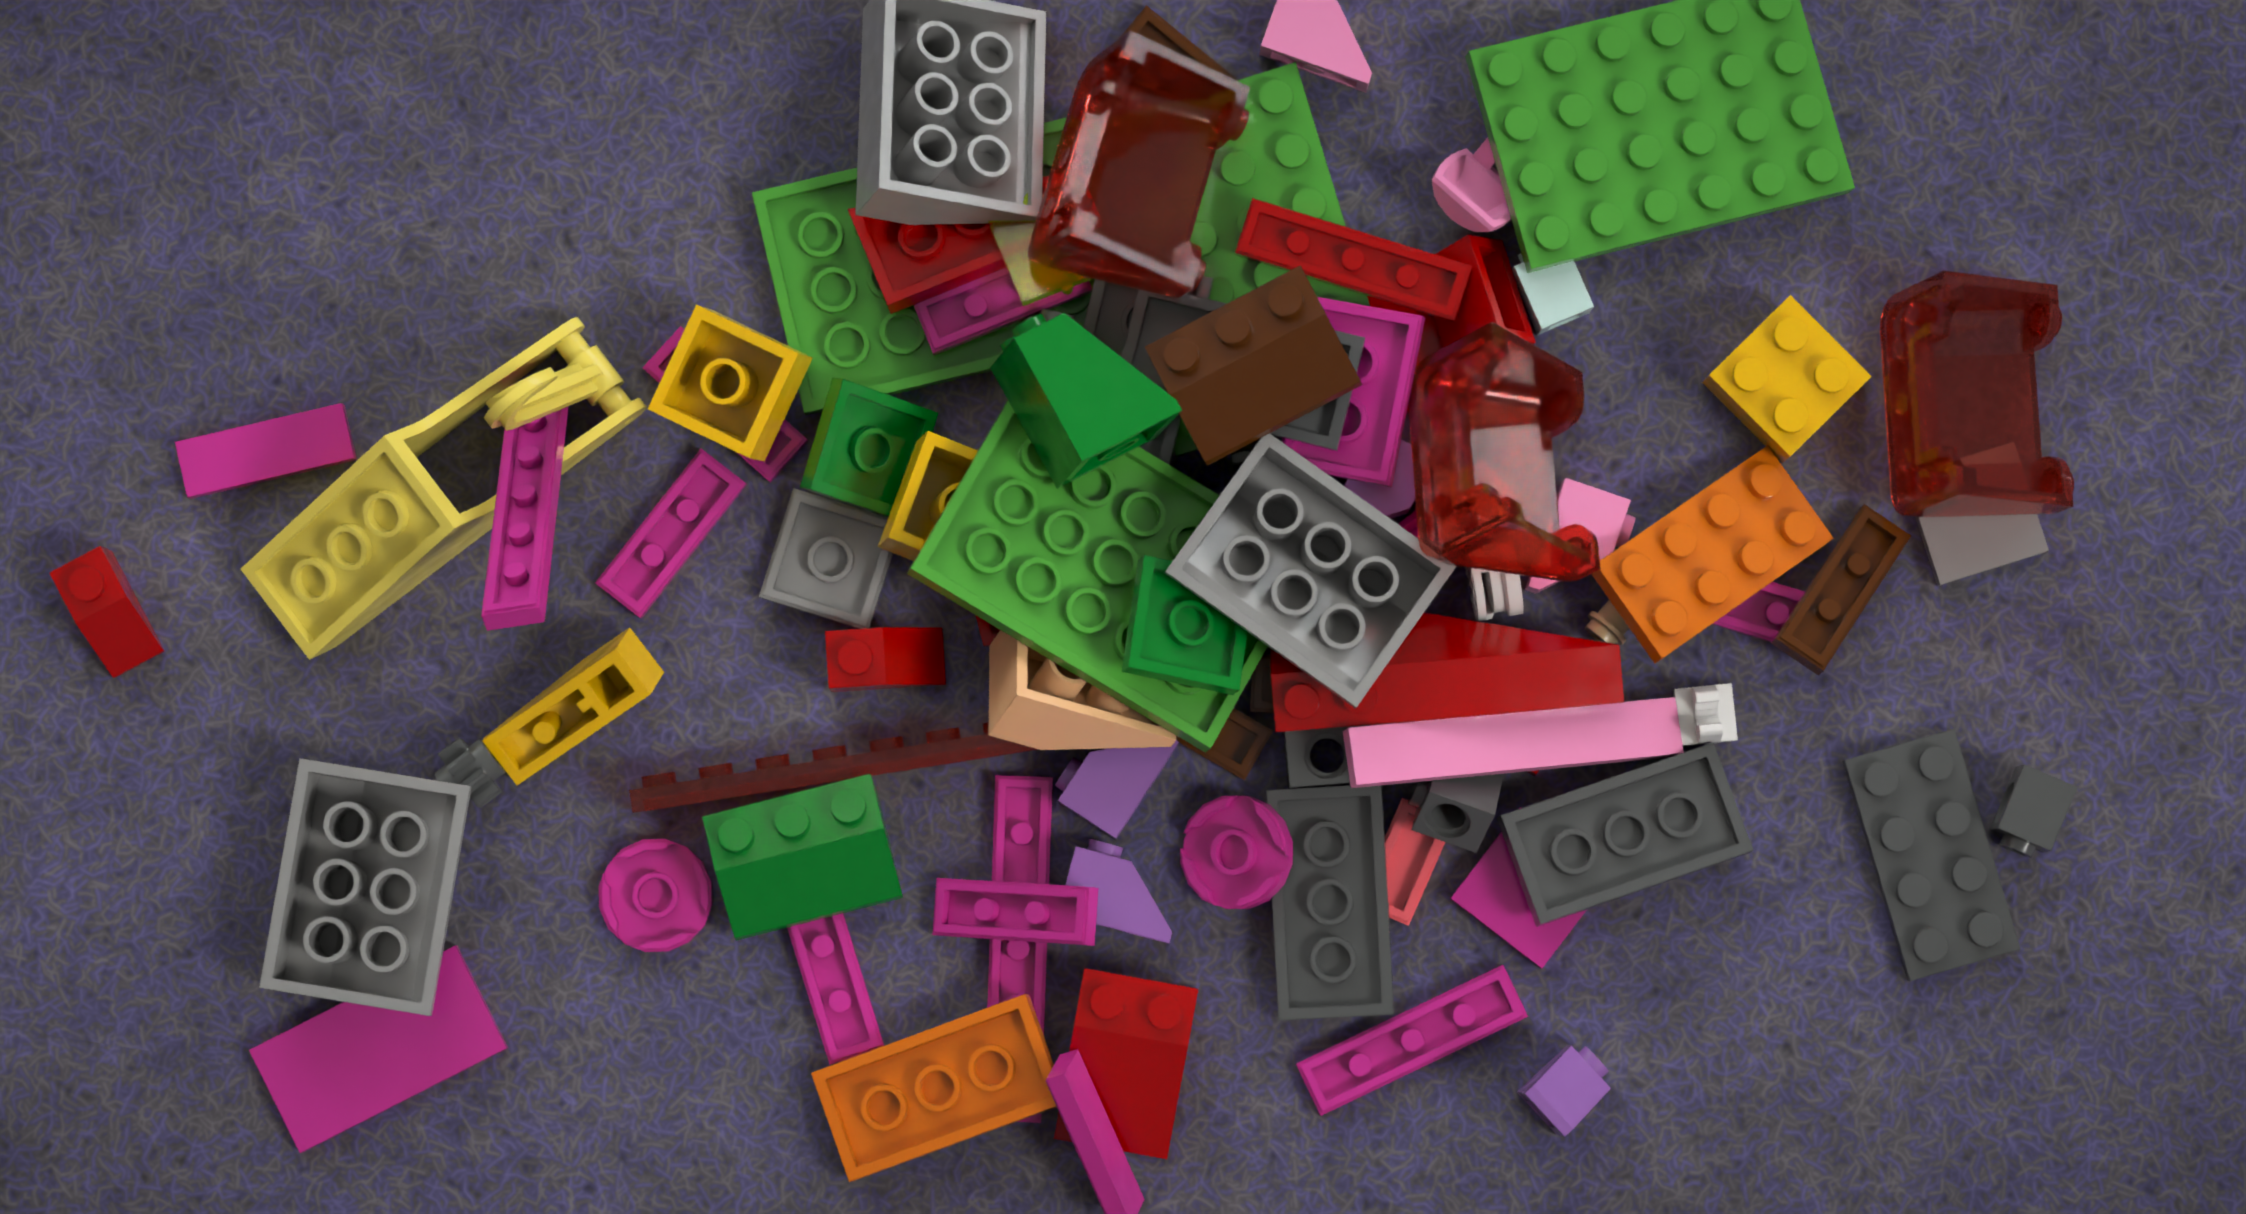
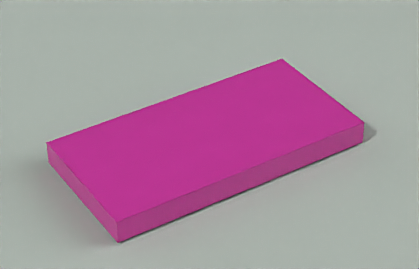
[249,945,508,1153]

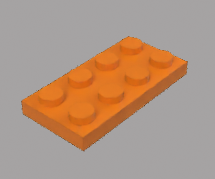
[1588,445,1834,664]
[811,994,1057,1182]

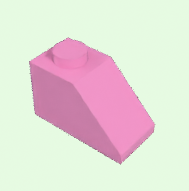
[1259,0,1372,93]
[1525,478,1636,594]

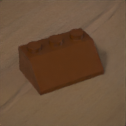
[1145,265,1363,466]

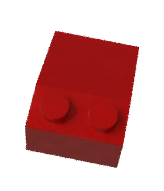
[1054,968,1198,1159]

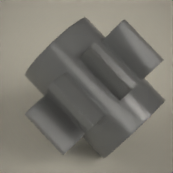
[434,737,506,808]

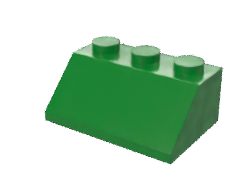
[702,774,903,941]

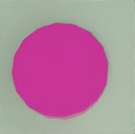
[1180,796,1293,909]
[599,839,713,952]

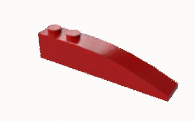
[1270,613,1624,732]

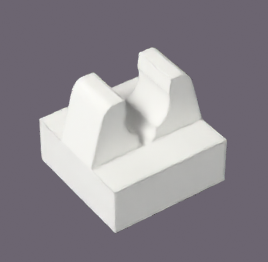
[1673,683,1738,746]

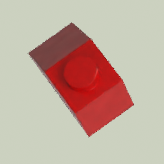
[49,546,165,678]
[825,627,946,692]

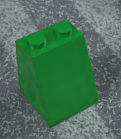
[990,313,1182,489]

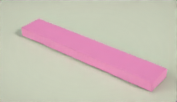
[1343,697,1684,788]

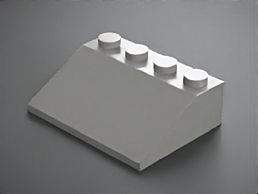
[856,0,1046,225]
[1165,433,1456,709]
[259,758,472,1016]

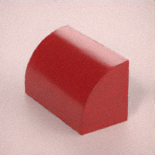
[1434,234,1536,368]

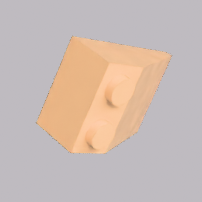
[988,630,1176,750]

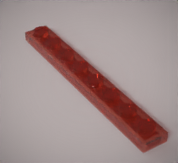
[629,722,1039,813]

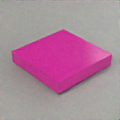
[1450,807,1587,969]

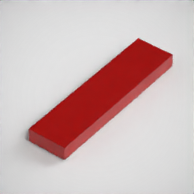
[1235,198,1472,323]

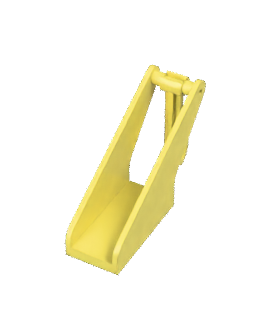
[241,317,647,660]

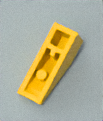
[482,627,664,785]

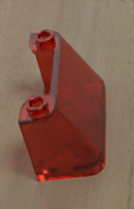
[1028,30,1250,298]
[1880,270,2074,518]
[1408,322,1601,582]

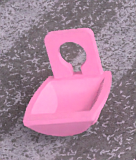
[1432,137,1511,232]

